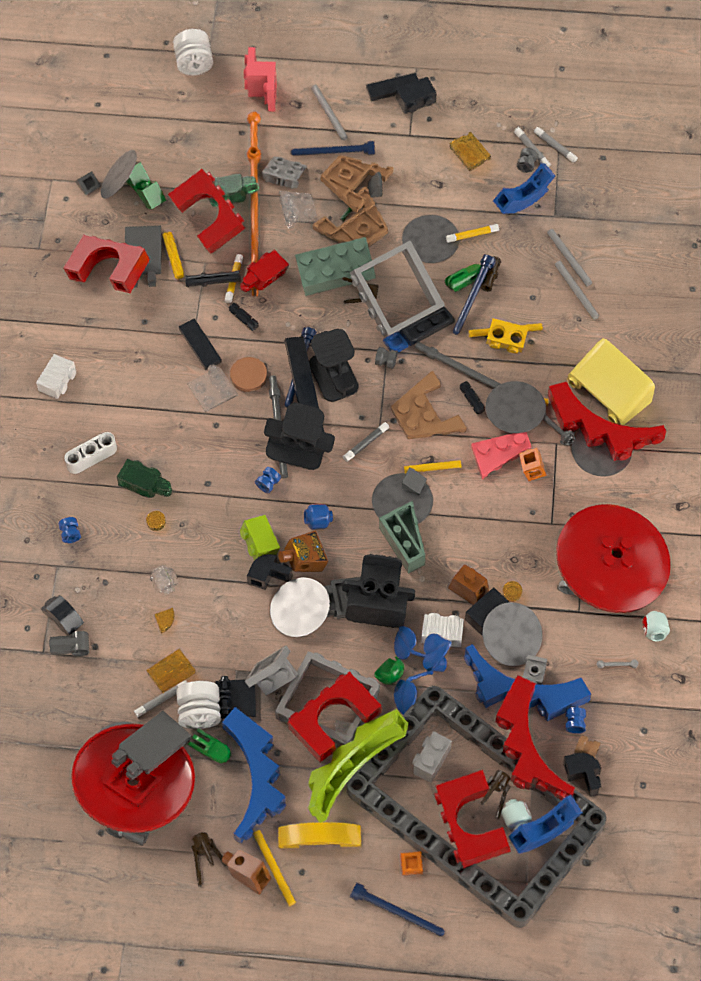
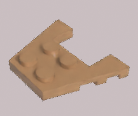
[321,155,394,213]
[313,186,388,247]
[391,371,467,439]

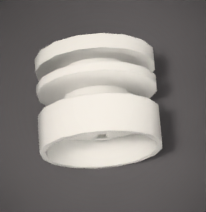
[173,29,213,75]
[176,681,221,729]

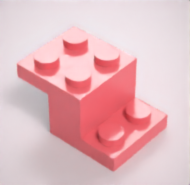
[244,47,277,111]

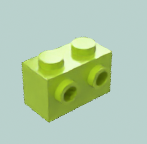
[240,515,280,561]

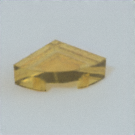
[154,608,174,634]

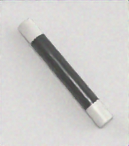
[343,422,389,462]

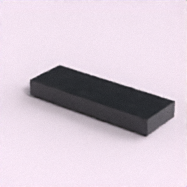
[366,72,419,101]
[400,306,455,346]
[178,318,222,370]

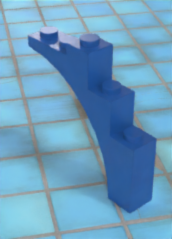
[464,644,591,722]
[222,707,286,844]

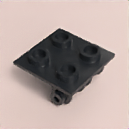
[215,676,256,719]

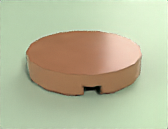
[230,357,267,392]

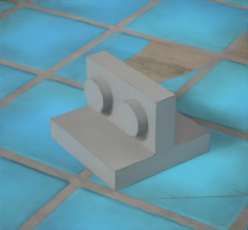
[245,645,298,696]

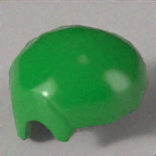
[374,657,405,685]

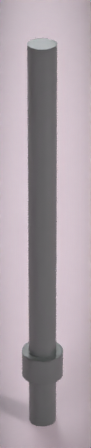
[415,342,500,388]
[269,376,288,479]

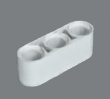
[64,432,117,474]

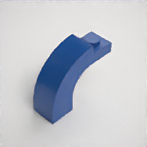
[493,163,556,214]
[508,796,582,854]

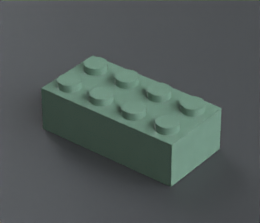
[295,237,376,296]

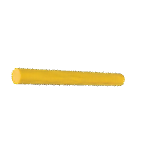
[468,323,543,337]
[253,830,296,906]

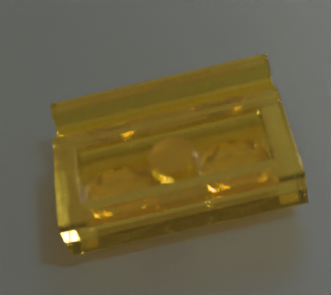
[449,131,491,171]
[146,649,196,693]

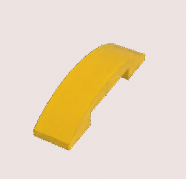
[278,822,361,848]

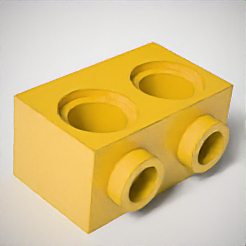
[486,318,529,354]

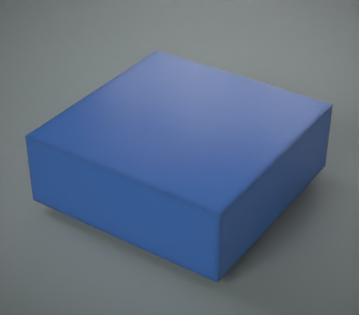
[383,331,409,352]

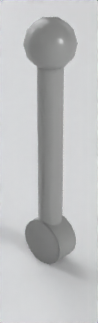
[597,660,638,668]

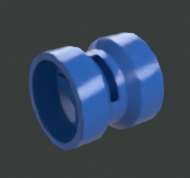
[255,467,281,493]
[58,517,81,543]
[565,707,586,733]

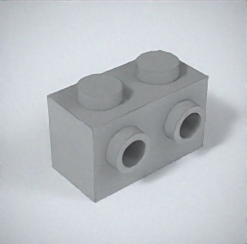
[412,731,452,783]

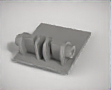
[262,156,307,189]

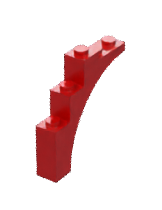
[547,381,666,461]
[495,675,575,800]

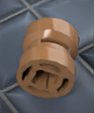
[574,735,601,758]

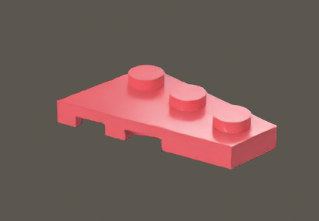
[471,432,531,479]

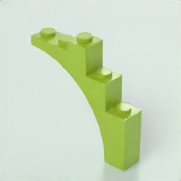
[308,709,408,823]

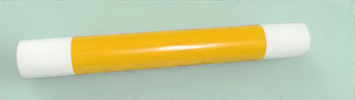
[446,224,499,243]
[224,254,243,303]

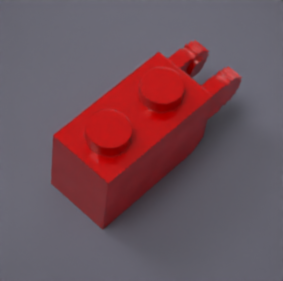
[240,249,289,292]

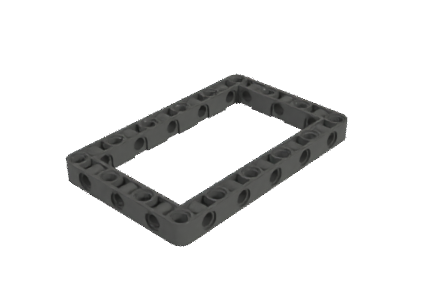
[347,686,607,928]

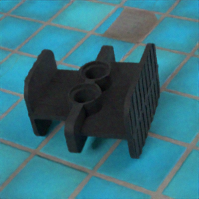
[309,329,359,402]
[264,403,335,470]
[342,554,416,628]

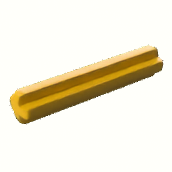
[163,232,184,279]

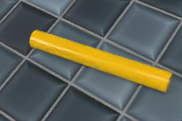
[404,460,461,474]

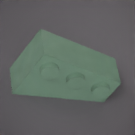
[379,501,425,574]

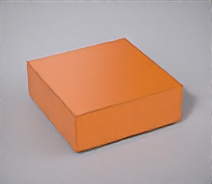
[400,851,423,875]

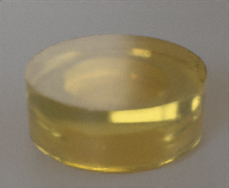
[146,511,166,531]
[502,581,522,602]

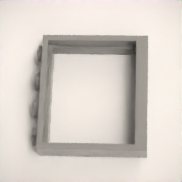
[350,241,445,338]
[275,651,380,748]

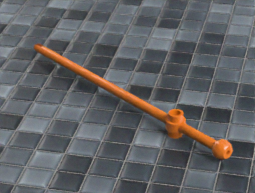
[247,112,261,297]

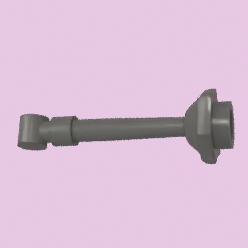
[543,413,575,446]

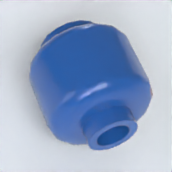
[304,504,333,529]

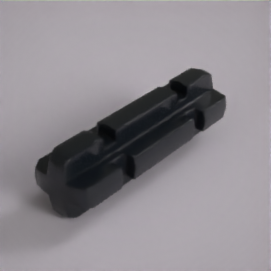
[229,302,259,331]
[460,381,485,414]

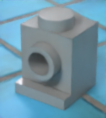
[523,655,547,685]

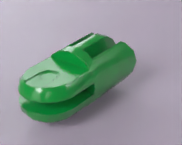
[444,264,481,292]
[188,728,231,763]

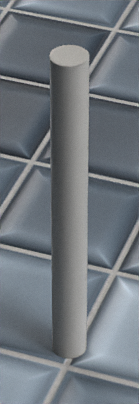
[311,85,348,140]
[547,229,592,286]
[555,261,599,320]

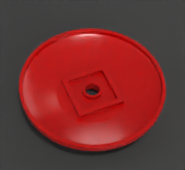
[556,504,671,613]
[71,724,195,833]

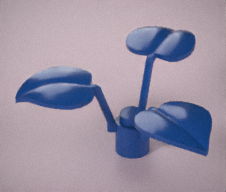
[394,626,452,715]

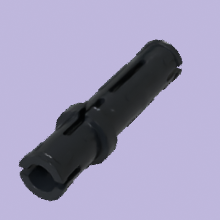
[185,270,241,287]

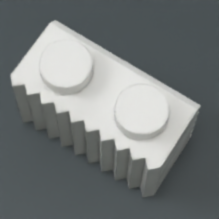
[36,354,76,399]
[421,613,464,647]

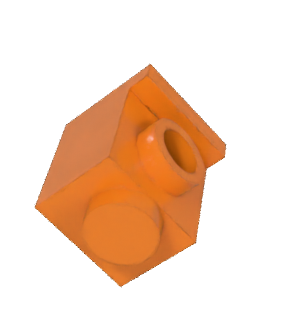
[519,448,547,481]

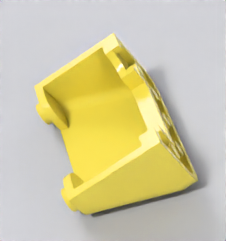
[567,338,655,425]

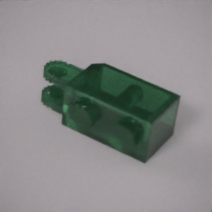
[208,174,260,207]
[117,459,172,499]

